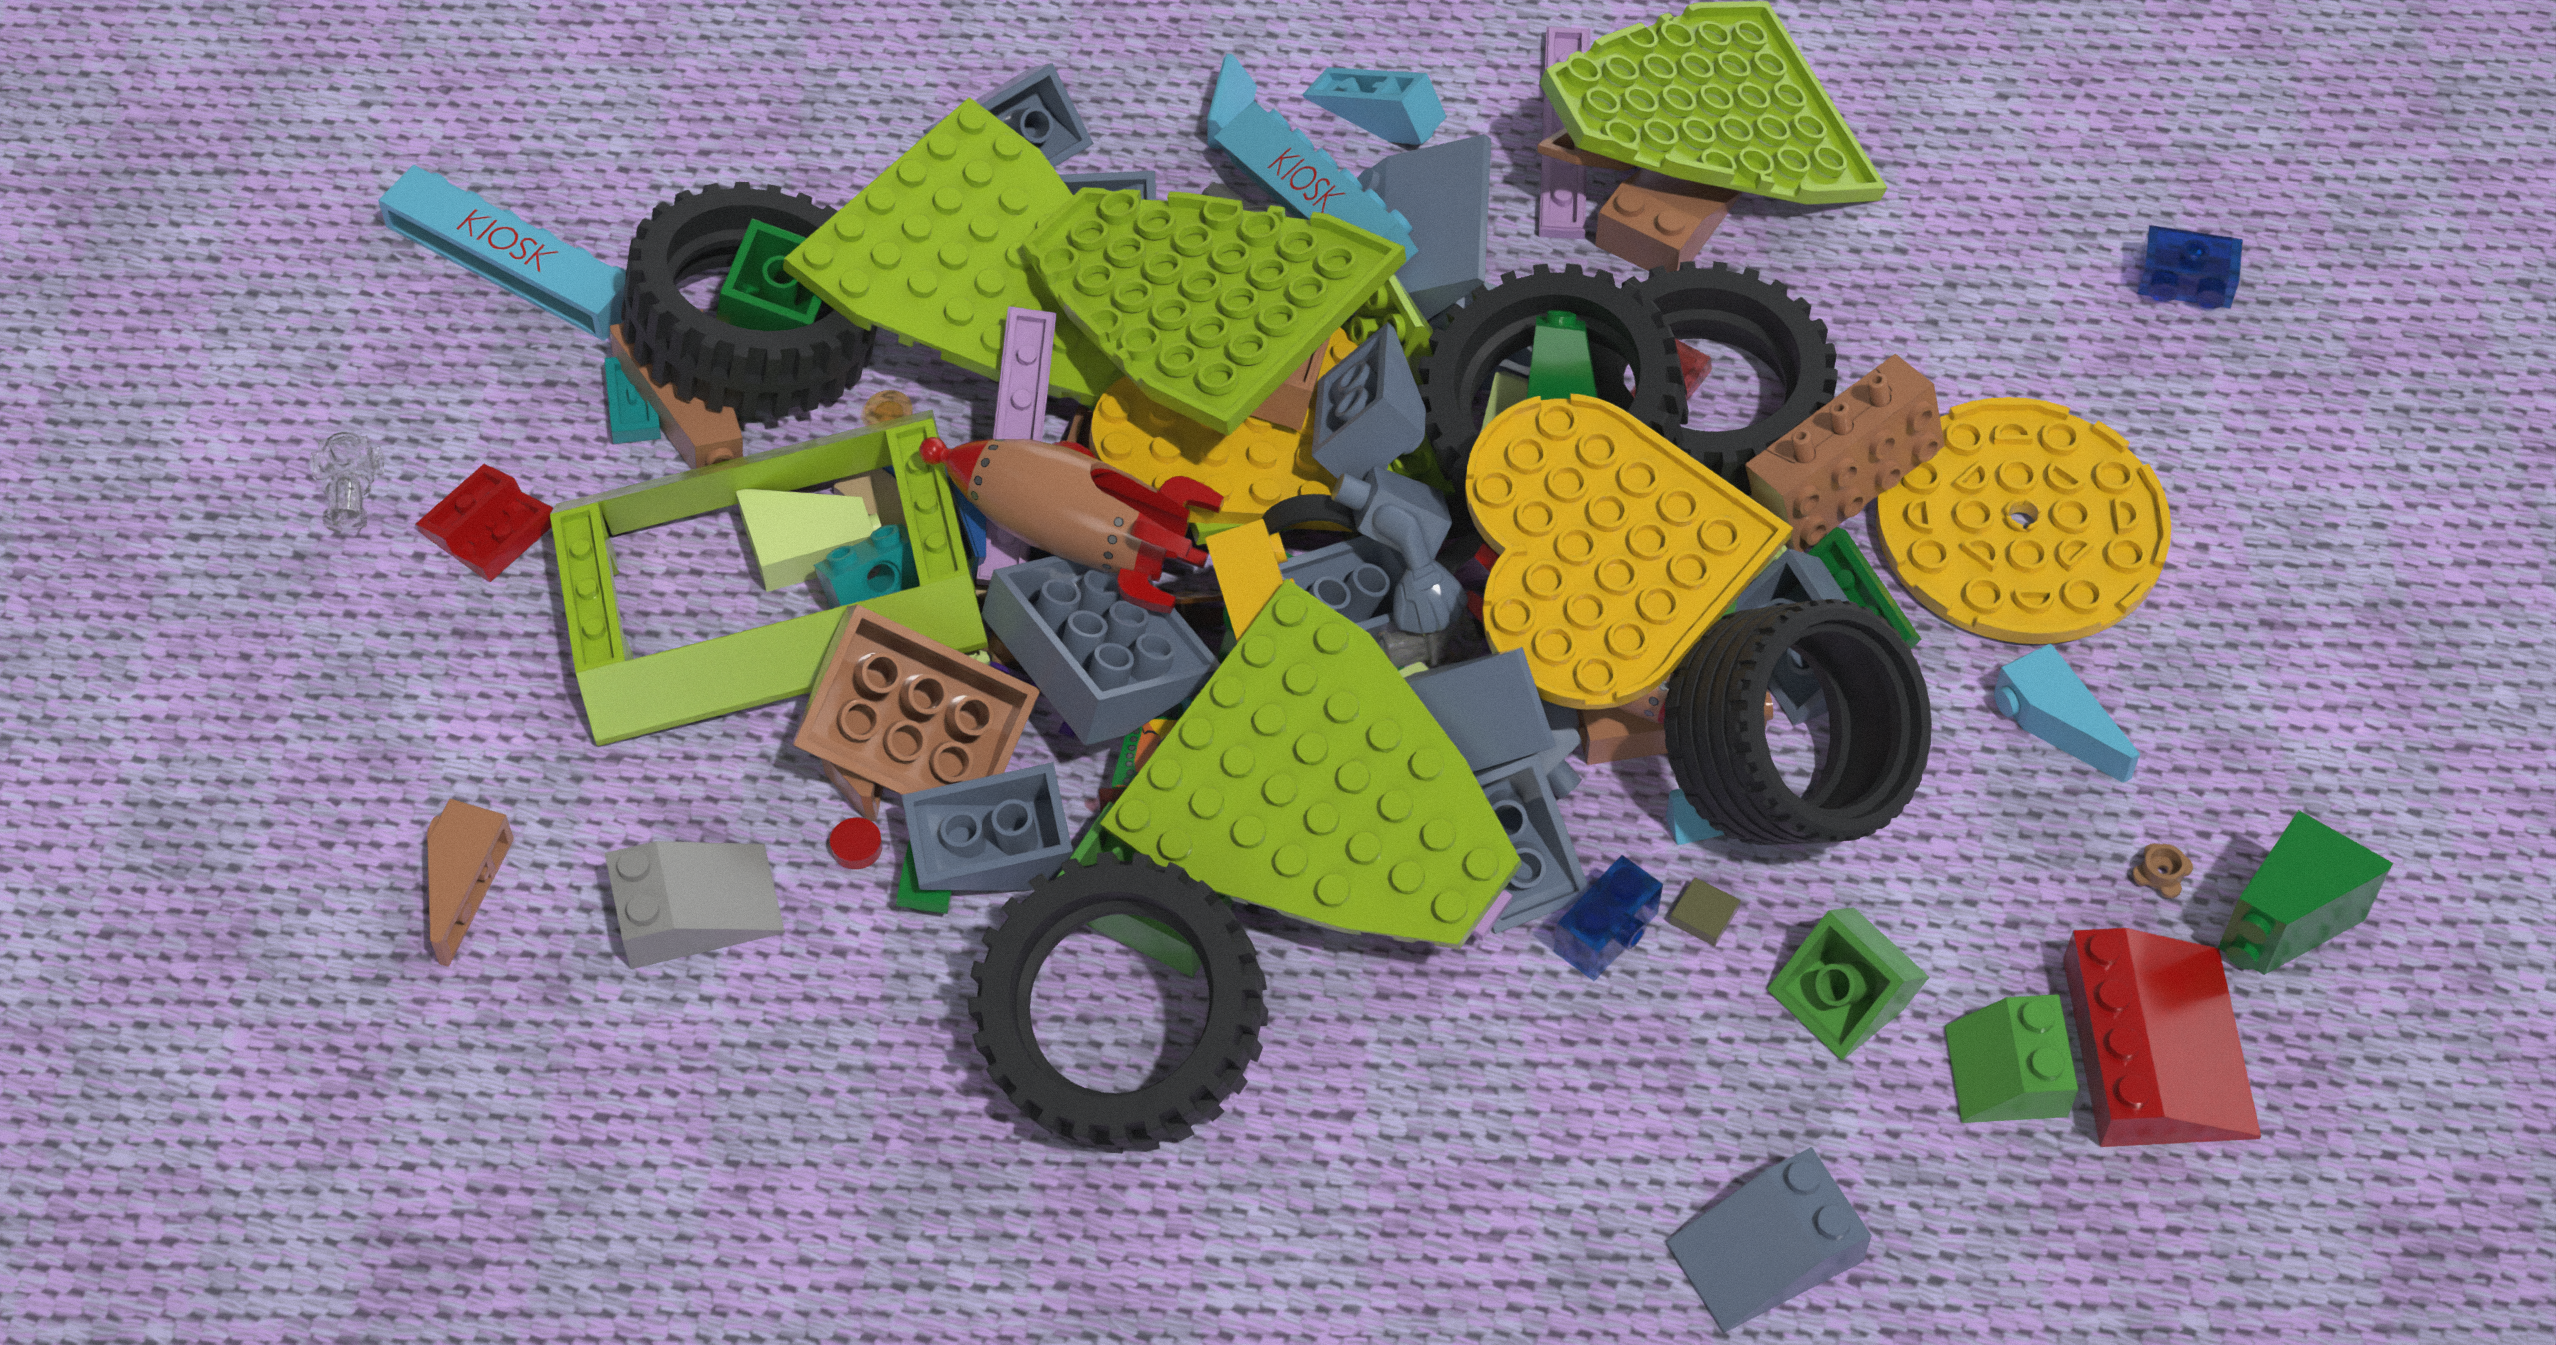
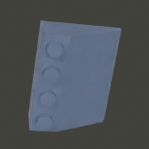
[1347,134,1491,323]
[981,555,1221,746]

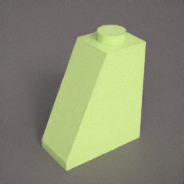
[736,489,881,592]

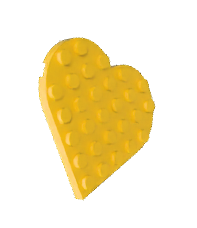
[1089,327,1359,532]
[1465,394,1793,710]

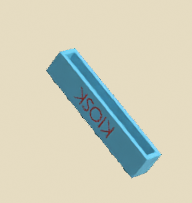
[1214,101,1419,266]
[378,164,626,341]

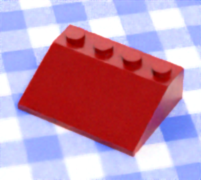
[2063,928,2261,1147]

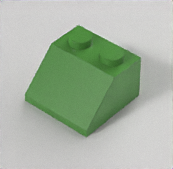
[1767,907,1929,1060]
[1944,994,2078,1123]

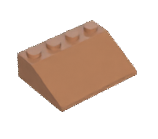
[792,604,1041,795]

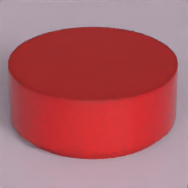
[830,817,883,869]

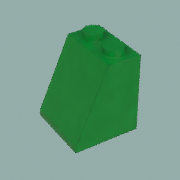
[716,219,823,331]
[2218,810,2393,975]

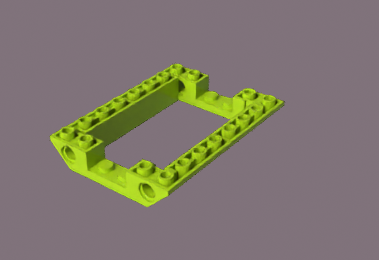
[550,409,989,746]

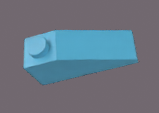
[1302,67,1447,145]
[1994,643,2140,783]

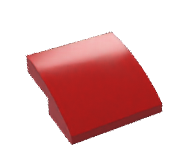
[415,463,553,582]

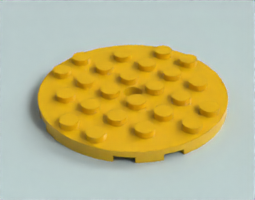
[1875,397,2171,644]

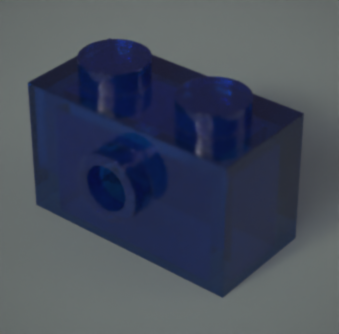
[2137,225,2243,309]
[1553,855,1663,981]

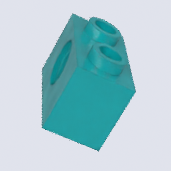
[814,523,920,609]

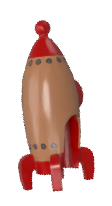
[919,437,1224,614]

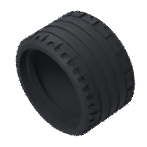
[1664,599,1932,845]

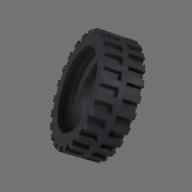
[621,182,878,417]
[1589,261,1838,496]
[1417,263,1689,504]
[968,852,1269,1154]

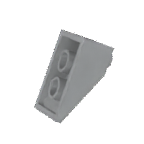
[605,841,785,969]

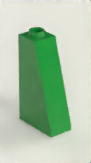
[1526,310,1598,400]

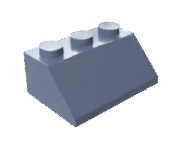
[923,63,1094,167]
[1279,535,1418,650]
[1736,548,1849,725]

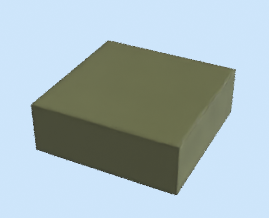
[1669,877,1741,947]

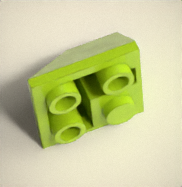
[1349,273,1433,386]

